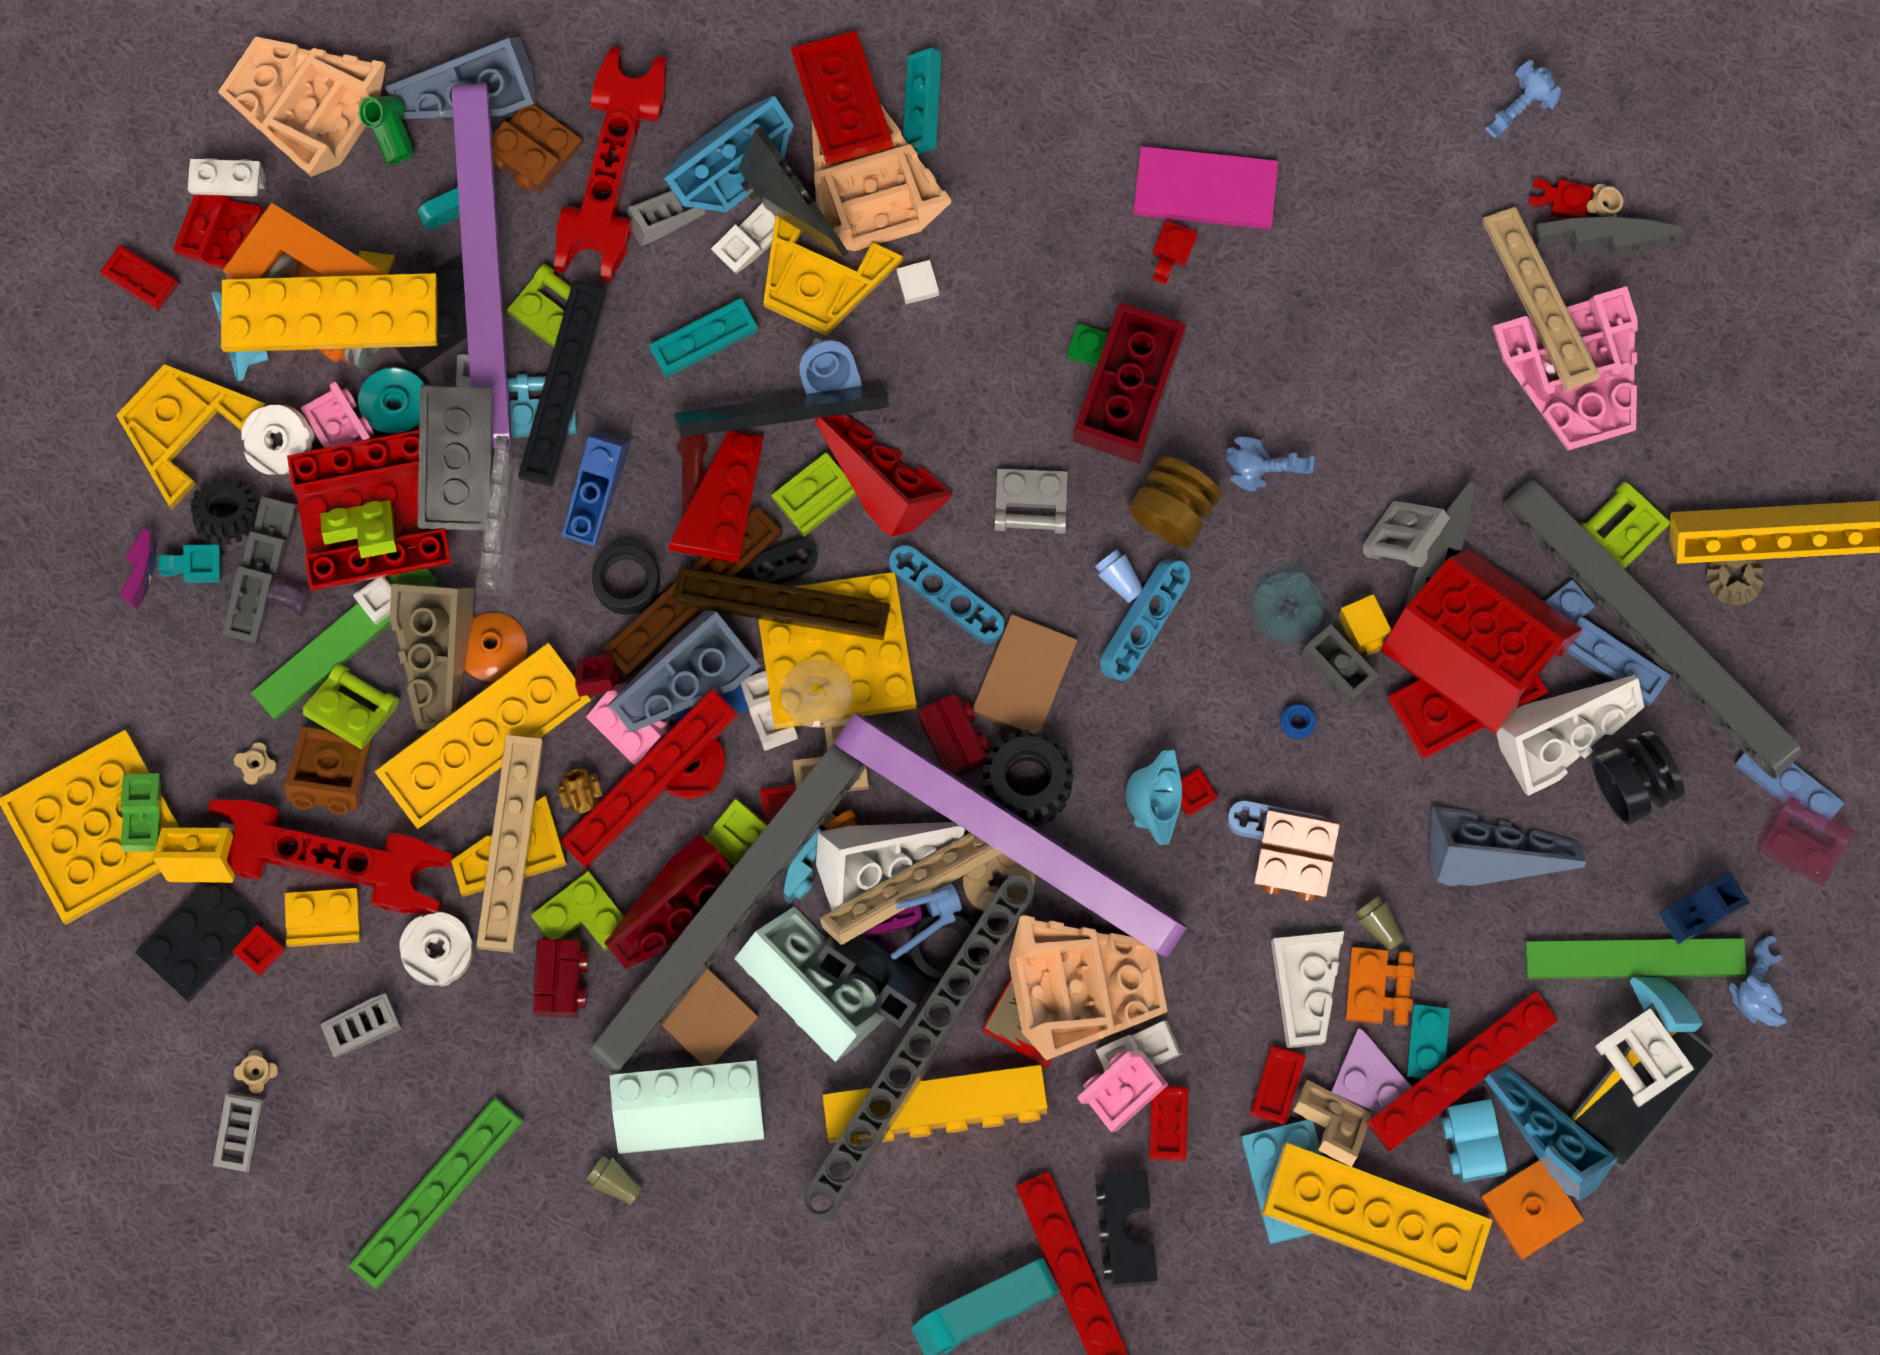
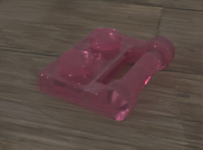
[1758,795,1855,887]

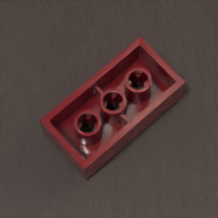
[1073,302,1187,464]

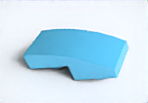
[784,829,822,904]
[1630,977,1703,1032]

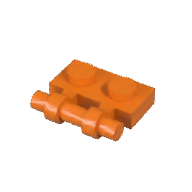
[1345,947,1416,1026]

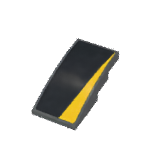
[1570,1012,1719,1171]

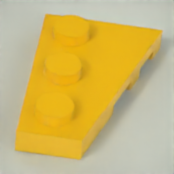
[451,795,567,897]

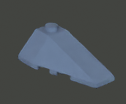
[386,37,535,119]
[608,610,760,733]
[1429,806,1586,886]

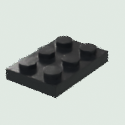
[394,258,467,373]
[135,882,265,1003]

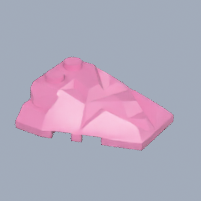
[1492,286,1638,451]

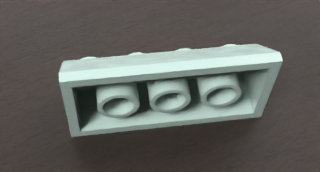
[734,906,885,1062]
[609,1060,765,1154]

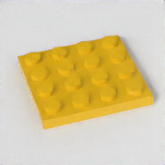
[758,572,916,729]
[0,730,180,925]

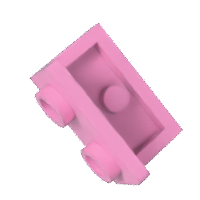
[300,382,374,448]
[586,682,673,766]
[1077,1050,1168,1132]

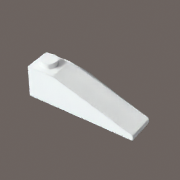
[1496,675,1644,796]
[816,822,965,911]

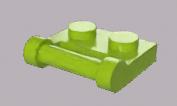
[507,263,571,348]
[1580,482,1671,569]
[303,663,400,750]

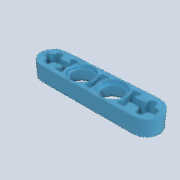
[889,545,1004,644]
[1100,559,1190,681]

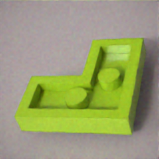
[320,500,397,558]
[531,871,624,951]

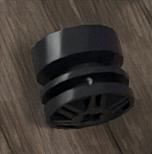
[1592,730,1685,825]

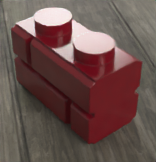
[918,694,990,777]
[532,939,589,1018]

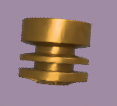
[1128,456,1222,548]

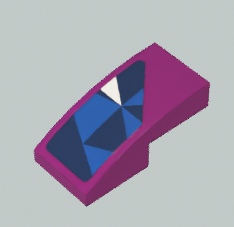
[119,528,156,610]

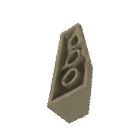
[390,584,474,730]

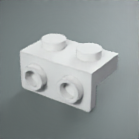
[188,158,266,196]

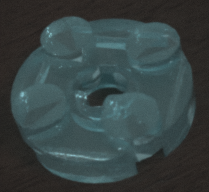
[1252,572,1324,644]

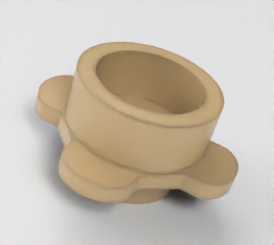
[1586,184,1624,217]
[234,743,277,785]
[234,1050,278,1094]

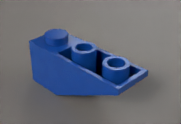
[562,430,631,547]

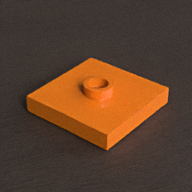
[1480,1160,1584,1260]

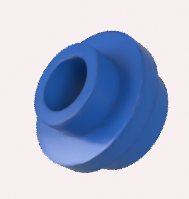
[1280,703,1316,739]

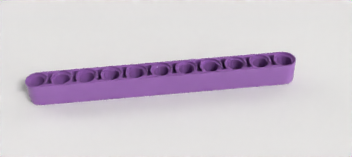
[452,82,512,449]
[834,712,1188,958]

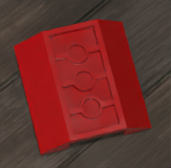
[287,430,452,591]
[1381,548,1583,734]

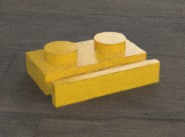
[285,888,361,947]

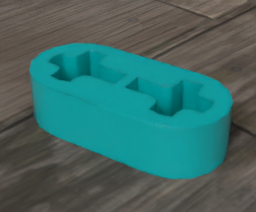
[417,187,460,230]

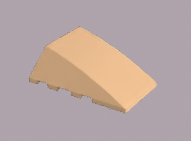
[218,37,386,177]
[812,105,951,251]
[1009,915,1168,1060]

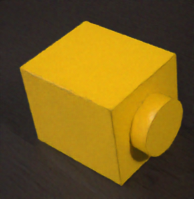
[1338,594,1392,655]

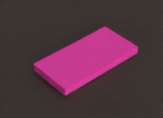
[1133,146,1278,230]

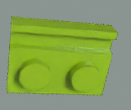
[771,453,857,537]
[704,799,768,867]

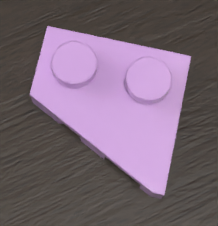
[1331,1029,1411,1114]

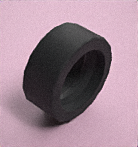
[591,543,660,615]
[910,913,978,984]

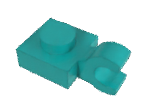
[158,544,221,583]

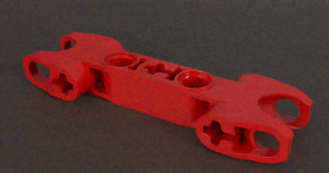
[554,46,668,283]
[208,799,454,914]

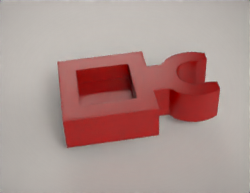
[1528,178,1593,219]

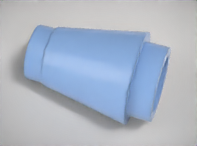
[1095,549,1143,603]

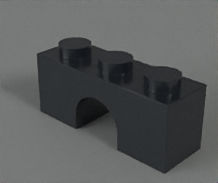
[810,935,932,1028]
[1095,1170,1158,1288]

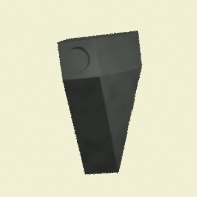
[738,126,849,257]

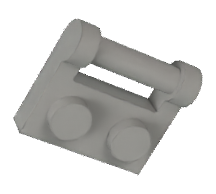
[995,469,1068,534]
[1363,501,1450,567]

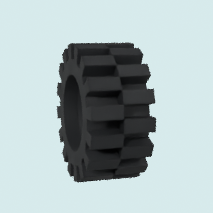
[190,477,257,545]

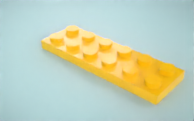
[221,273,437,352]
[374,643,591,829]
[1261,1143,1493,1291]

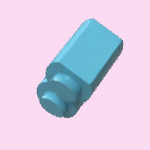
[1441,1099,1507,1183]

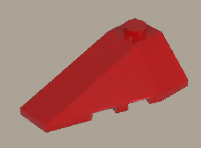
[814,414,953,537]

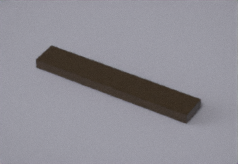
[673,567,891,641]

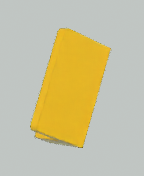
[152,828,235,883]

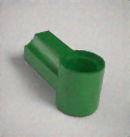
[358,95,415,165]

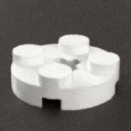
[242,405,314,475]
[400,912,473,986]

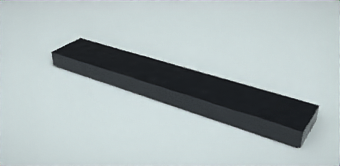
[518,280,608,487]
[674,383,889,437]

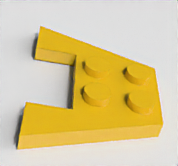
[763,216,903,336]
[116,364,266,510]

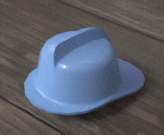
[799,338,862,394]

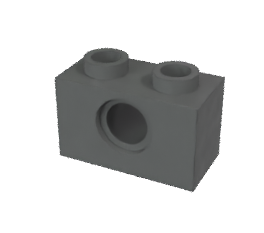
[1301,624,1380,709]

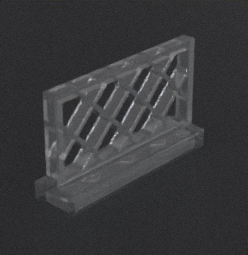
[476,436,526,598]

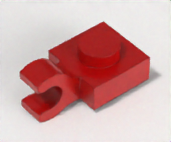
[1153,220,1198,285]

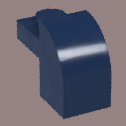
[1659,872,1750,944]

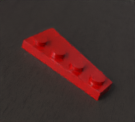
[669,430,764,563]

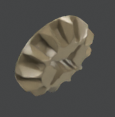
[1706,559,1764,605]

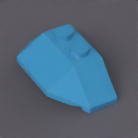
[663,96,793,212]

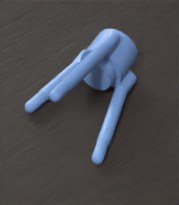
[891,883,962,959]

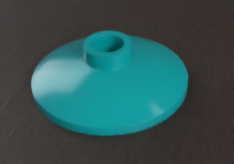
[358,368,424,435]

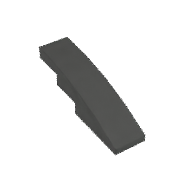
[1533,217,1683,259]
[1406,482,1476,606]
[222,496,298,644]

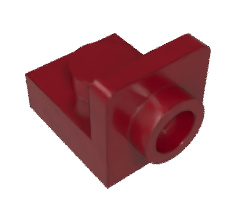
[575,653,620,697]

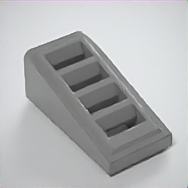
[626,190,706,246]
[320,992,402,1058]
[213,1091,266,1172]

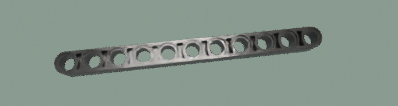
[1503,479,1803,779]
[589,744,866,1074]
[804,875,1034,1222]

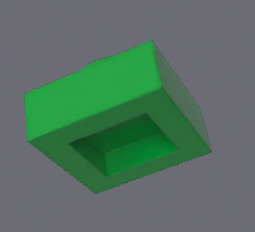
[1066,323,1109,368]

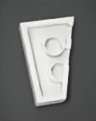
[1271,931,1344,1048]

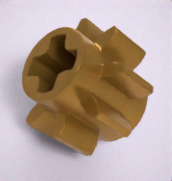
[556,769,603,813]

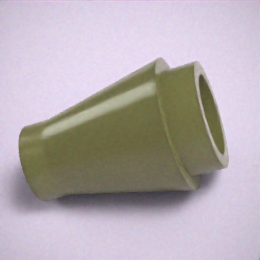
[1355,895,1405,951]
[586,1155,643,1205]

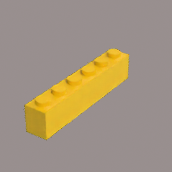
[1669,501,1880,564]
[822,1065,1047,1146]

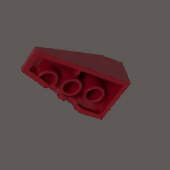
[604,834,733,969]

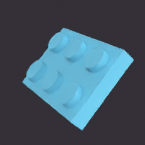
[1240,1120,1322,1245]

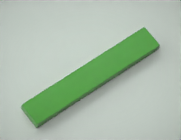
[251,569,439,722]
[1525,938,1746,980]
[348,1097,524,1290]

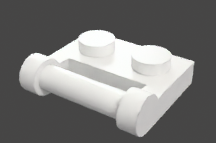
[1595,1008,1694,1107]

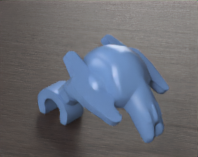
[1485,60,1561,139]
[1225,437,1315,492]
[1728,936,1787,1027]

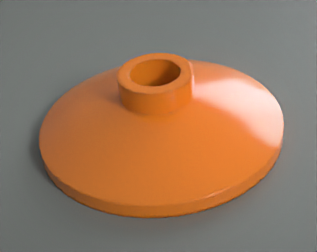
[464,612,528,682]

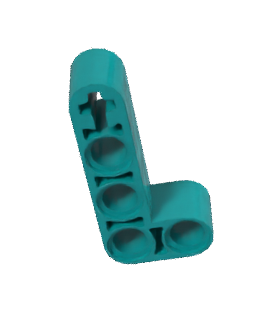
[911,1258,1061,1355]

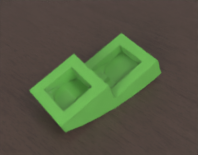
[120,773,161,852]

